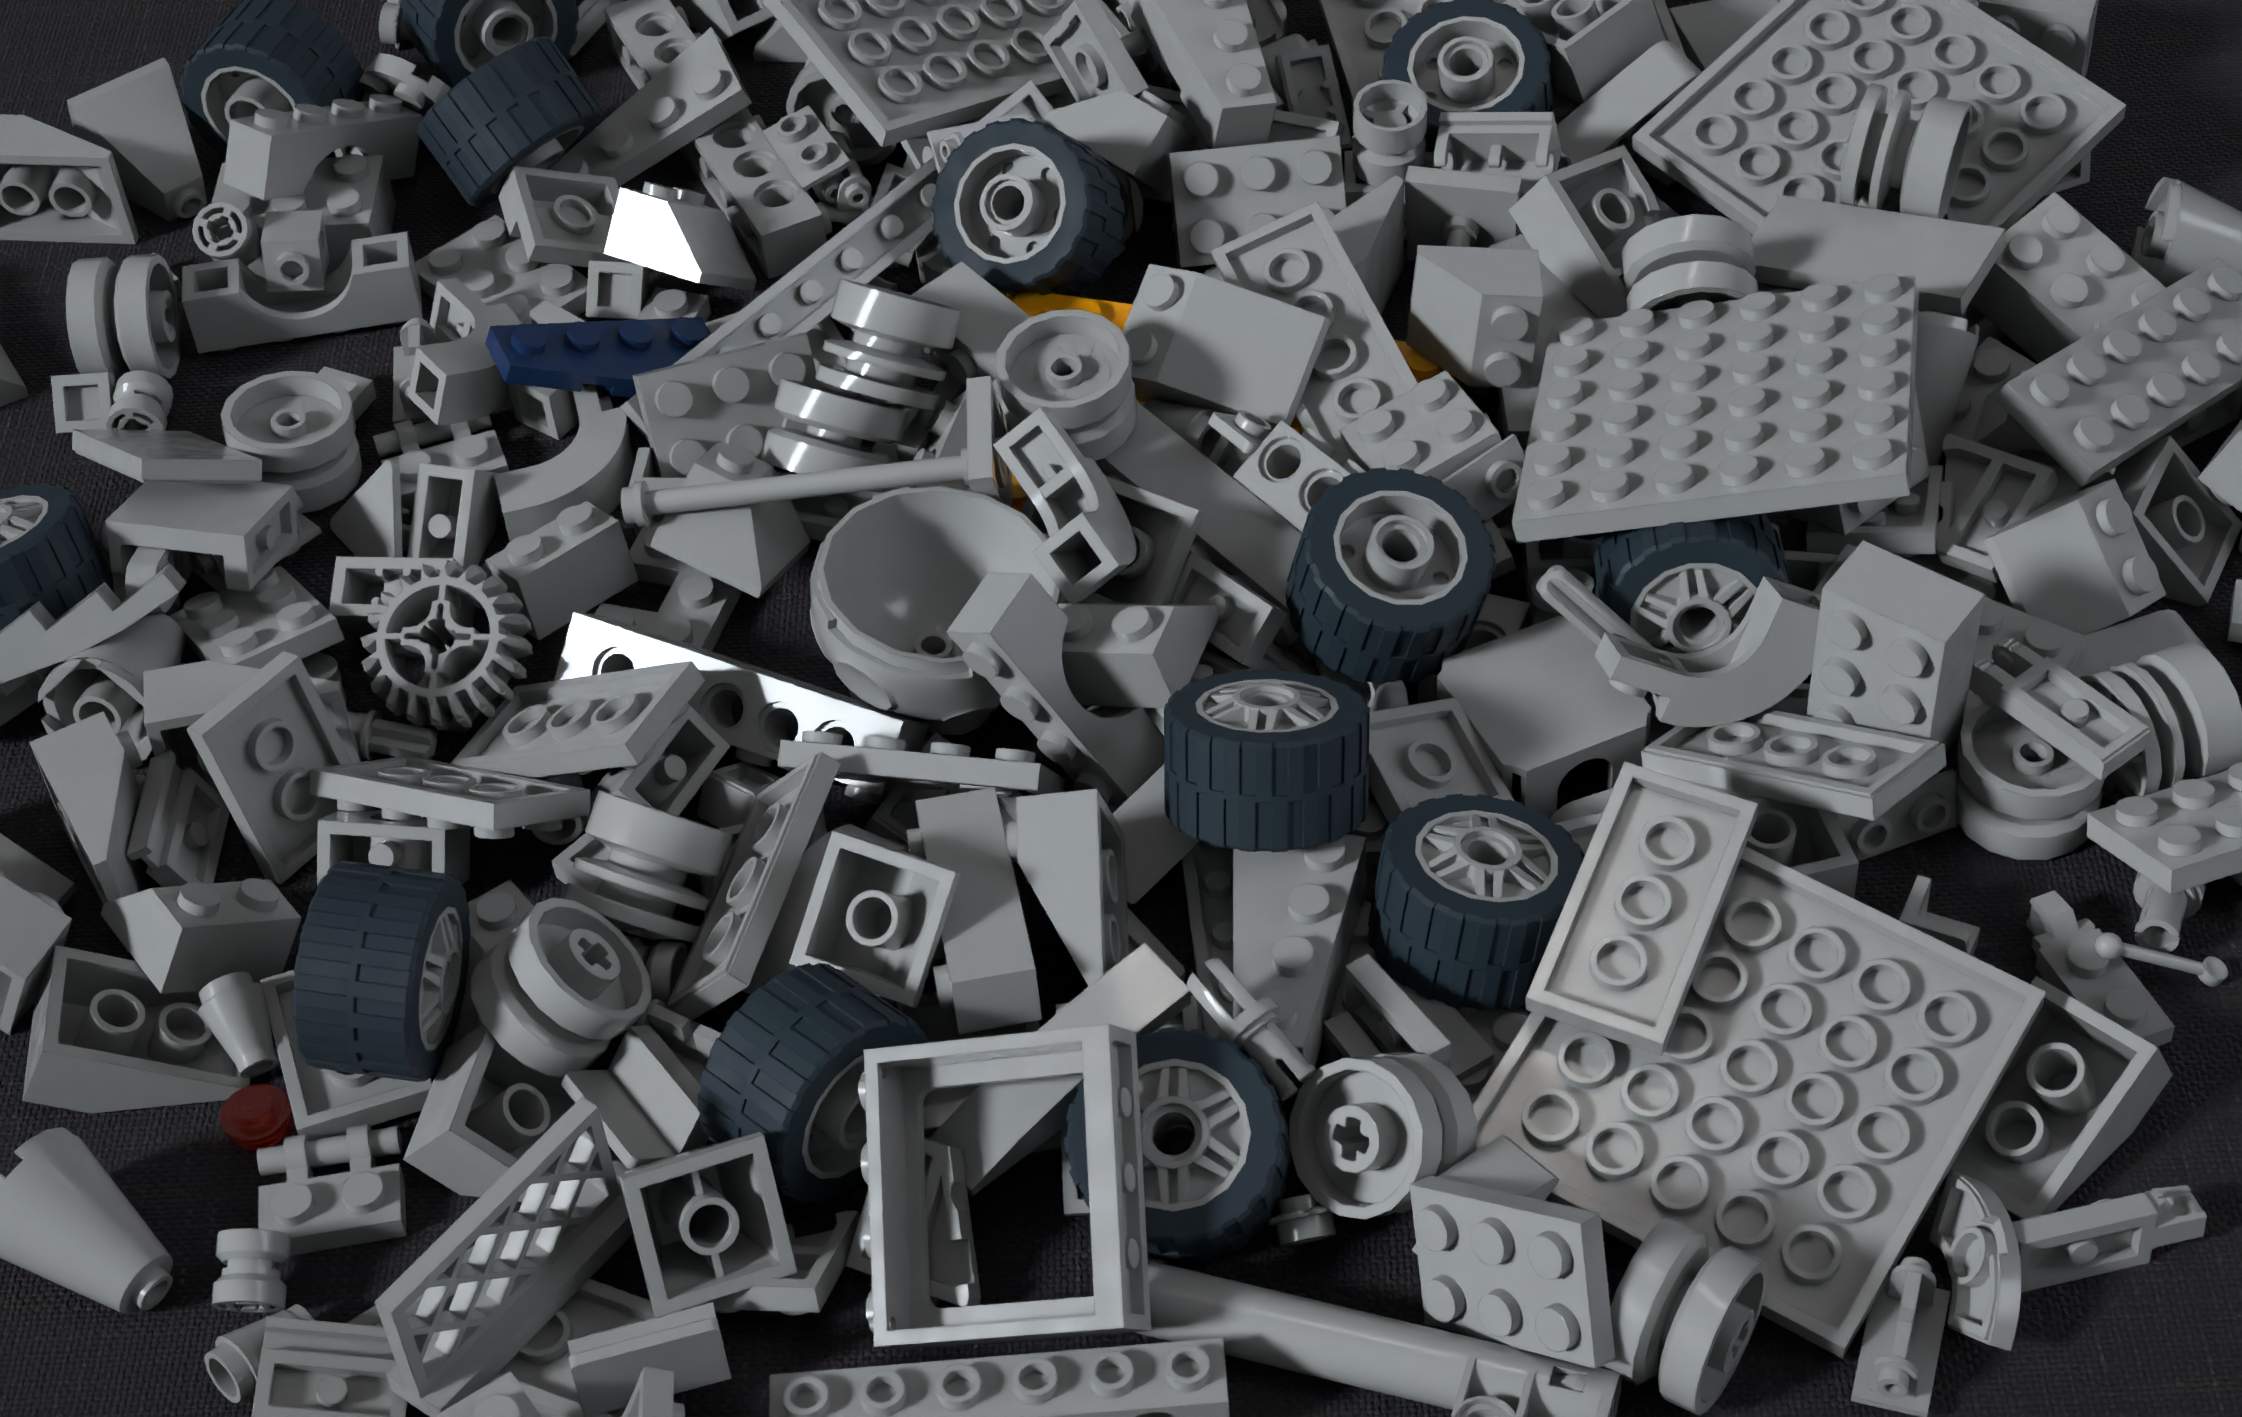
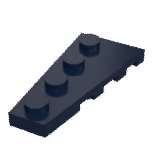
[485,317,710,398]

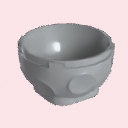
[810,486,1067,735]

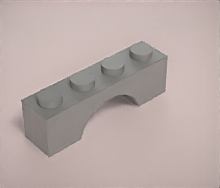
[223,94,422,200]
[182,231,423,354]
[946,572,1164,806]

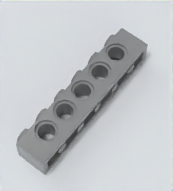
[554,612,929,805]
[769,1338,1230,1417]

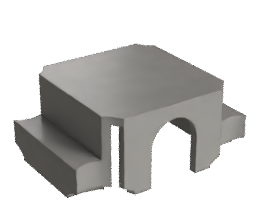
[1437,615,1674,818]

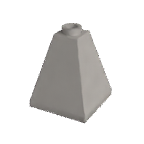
[67,57,207,221]
[619,1132,798,1318]

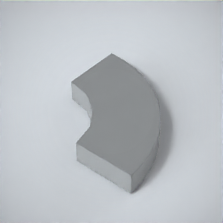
[1929,1171,2021,1351]

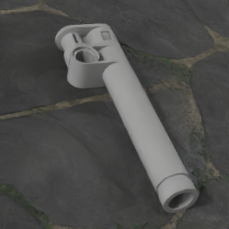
[1135,1261,1622,1417]

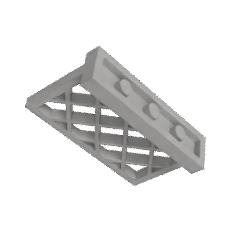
[375,1097,633,1417]

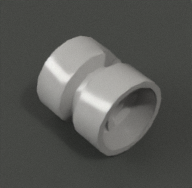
[1352,79,1427,187]

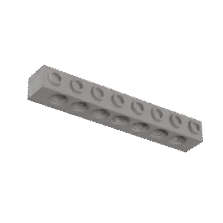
[604,0,832,279]

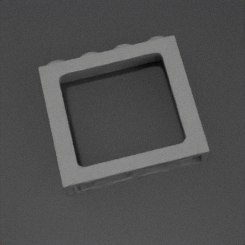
[858,1024,1151,1349]

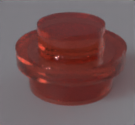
[220,1084,291,1150]

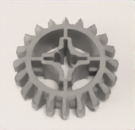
[360,560,534,731]

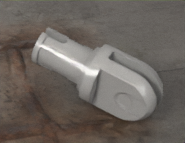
[2133,872,2207,953]
[1187,958,1317,1101]

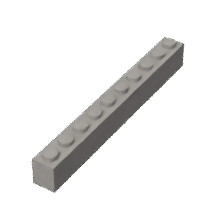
[912,261,1315,663]

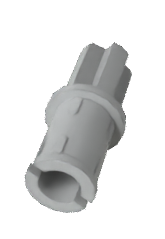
[347,710,437,760]

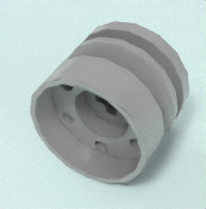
[1839,83,1972,219]
[815,279,962,410]
[2080,642,2242,803]
[562,790,733,943]

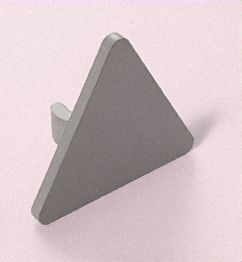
[330,460,411,557]

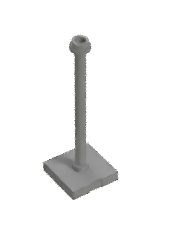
[1041,0,1154,102]
[1404,166,1522,261]
[621,376,1013,527]

